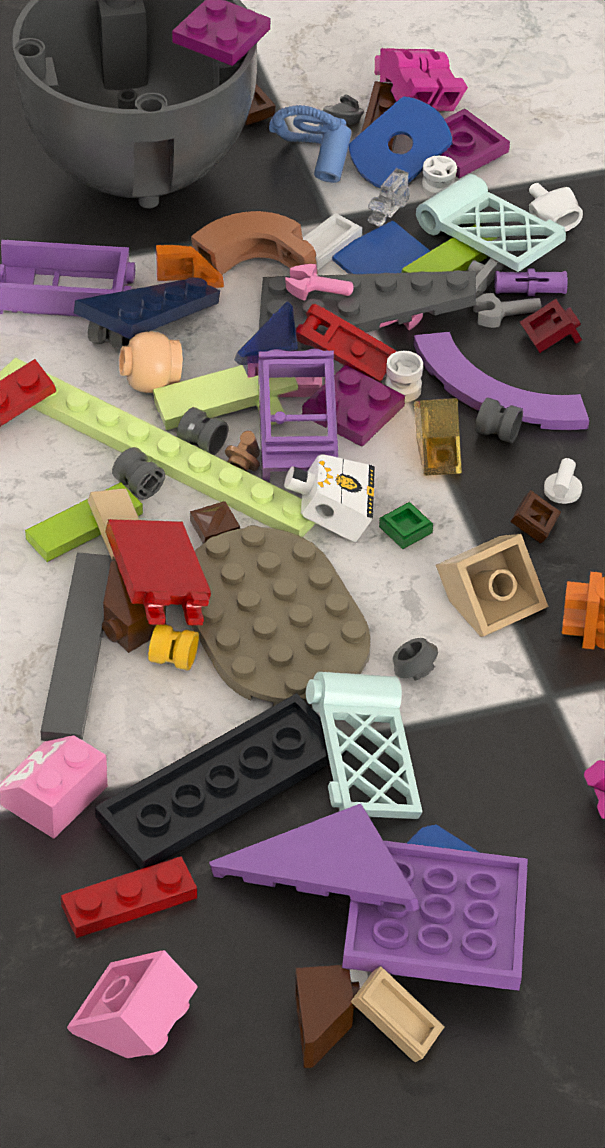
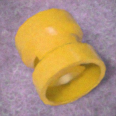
[148,624,199,671]

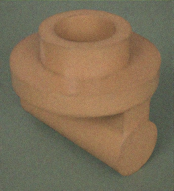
[225,431,260,472]

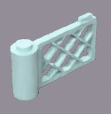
[416,174,566,272]
[306,672,422,819]

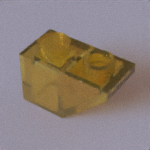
[414,398,462,476]

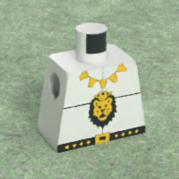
[284,454,375,542]

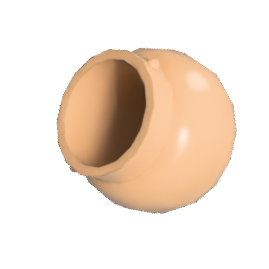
[119,331,183,393]

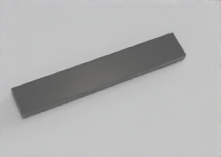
[40,552,114,741]

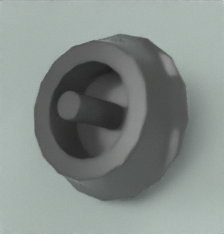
[323,94,364,125]
[392,638,438,681]

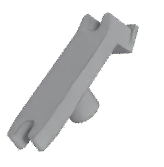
[468,237,513,298]

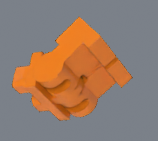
[562,571,605,649]

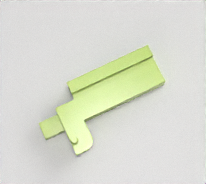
[153,365,298,430]

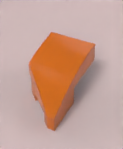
[156,245,224,288]

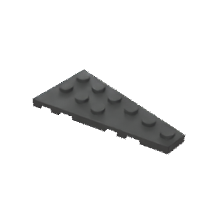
[257,270,476,359]

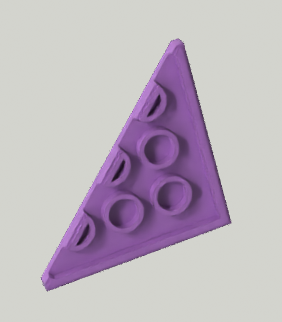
[209,803,420,911]

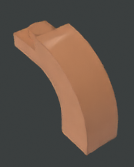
[191,211,318,275]

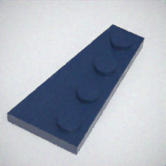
[73,277,220,339]

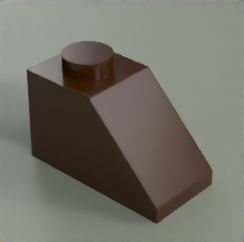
[102,560,166,653]
[295,965,360,1068]

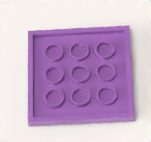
[342,841,528,991]

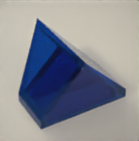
[234,301,298,365]

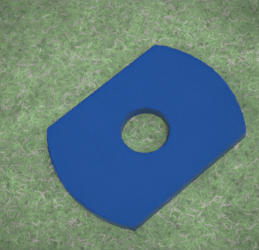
[349,96,452,193]

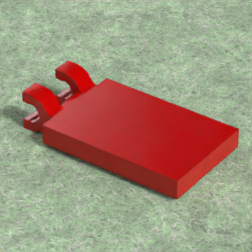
[105,519,211,625]

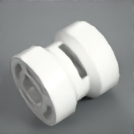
[385,351,423,402]

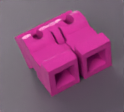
[374,48,468,111]

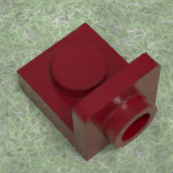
[520,299,582,353]

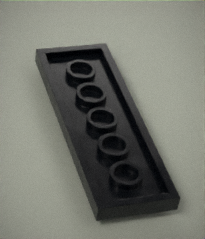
[95,693,346,869]

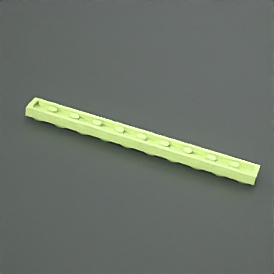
[0,357,315,537]

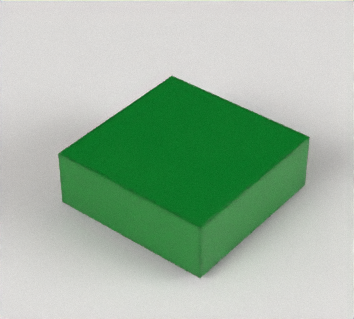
[379,502,433,549]

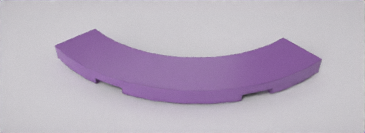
[414,332,589,430]

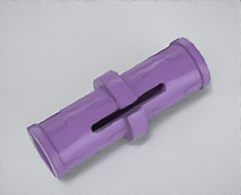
[494,268,567,296]

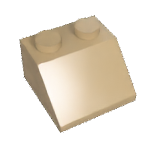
[436,534,549,637]

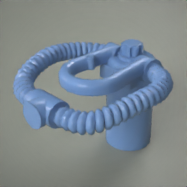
[269,105,351,183]

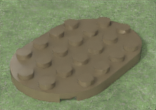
[182,525,371,708]

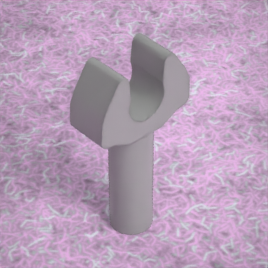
[473,293,541,328]

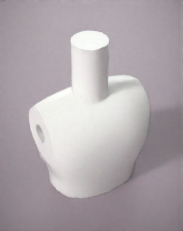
[529,183,583,232]

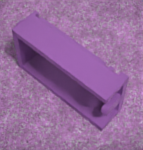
[0,240,136,317]
[258,349,338,483]

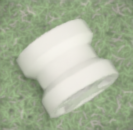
[421,155,457,197]

